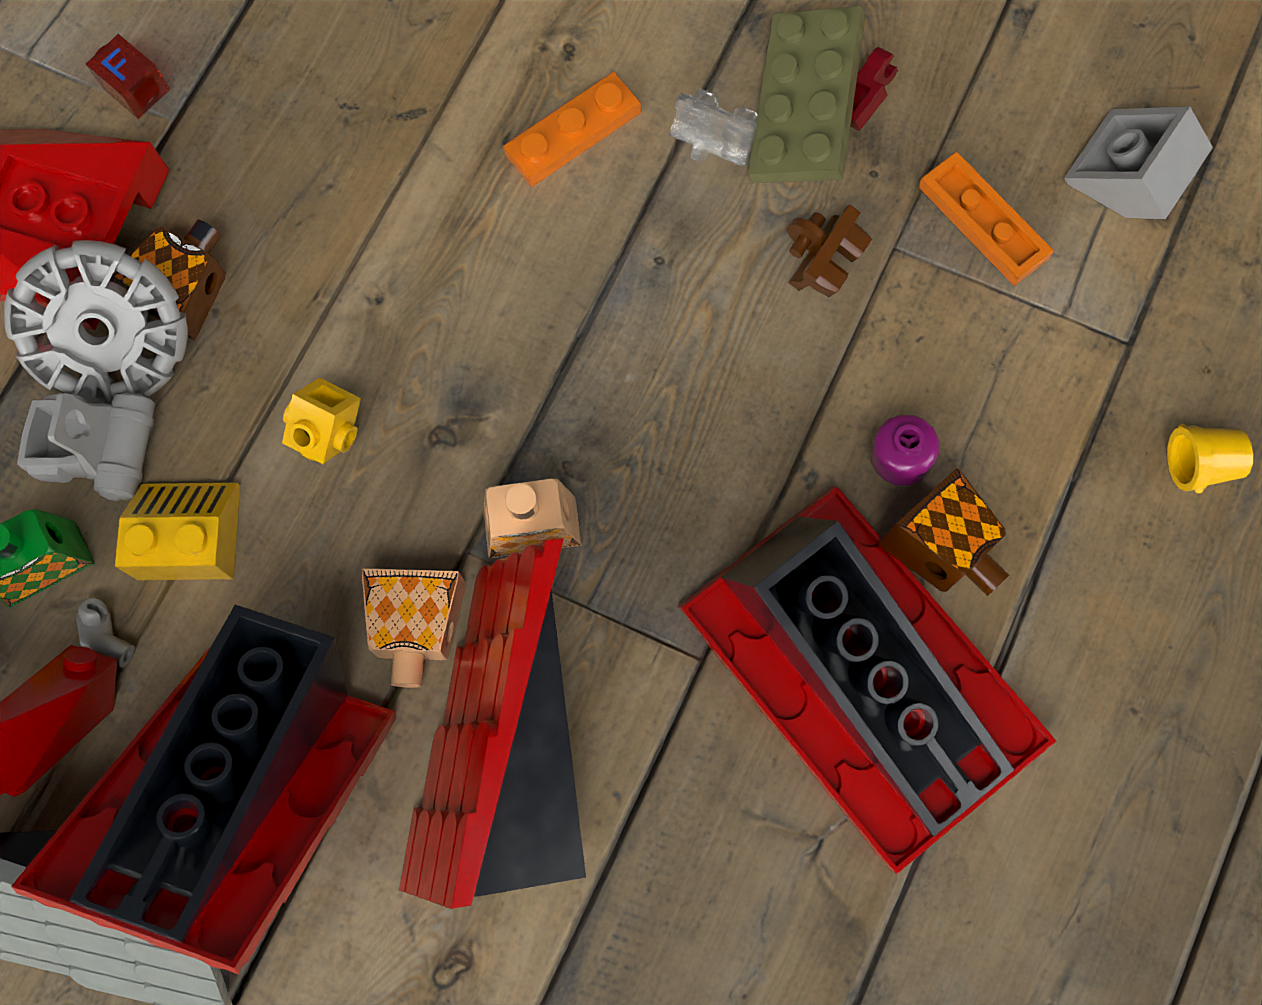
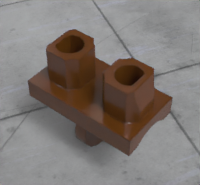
[787,204,872,297]

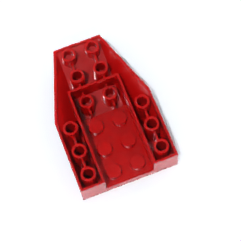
[0,129,169,330]

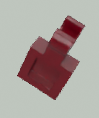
[850,47,898,131]

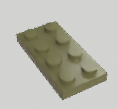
[748,6,866,183]

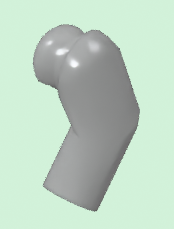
[76,598,135,668]

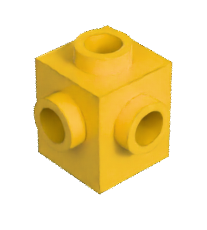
[282,377,361,465]

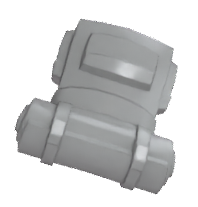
[17,393,155,502]

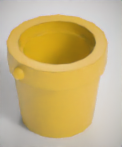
[1167,424,1253,493]

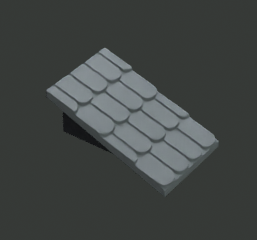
[0,830,232,1005]

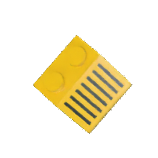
[115,483,241,580]

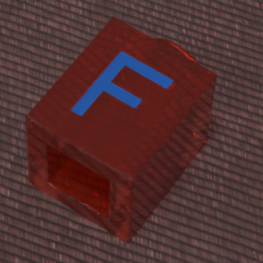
[86,34,170,119]

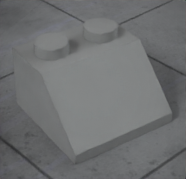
[1064,106,1213,219]

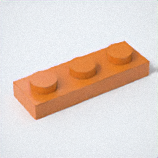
[503,72,641,187]
[919,151,1054,287]

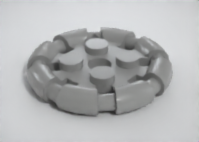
[4,240,188,404]

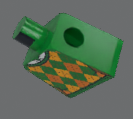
[0,508,95,608]

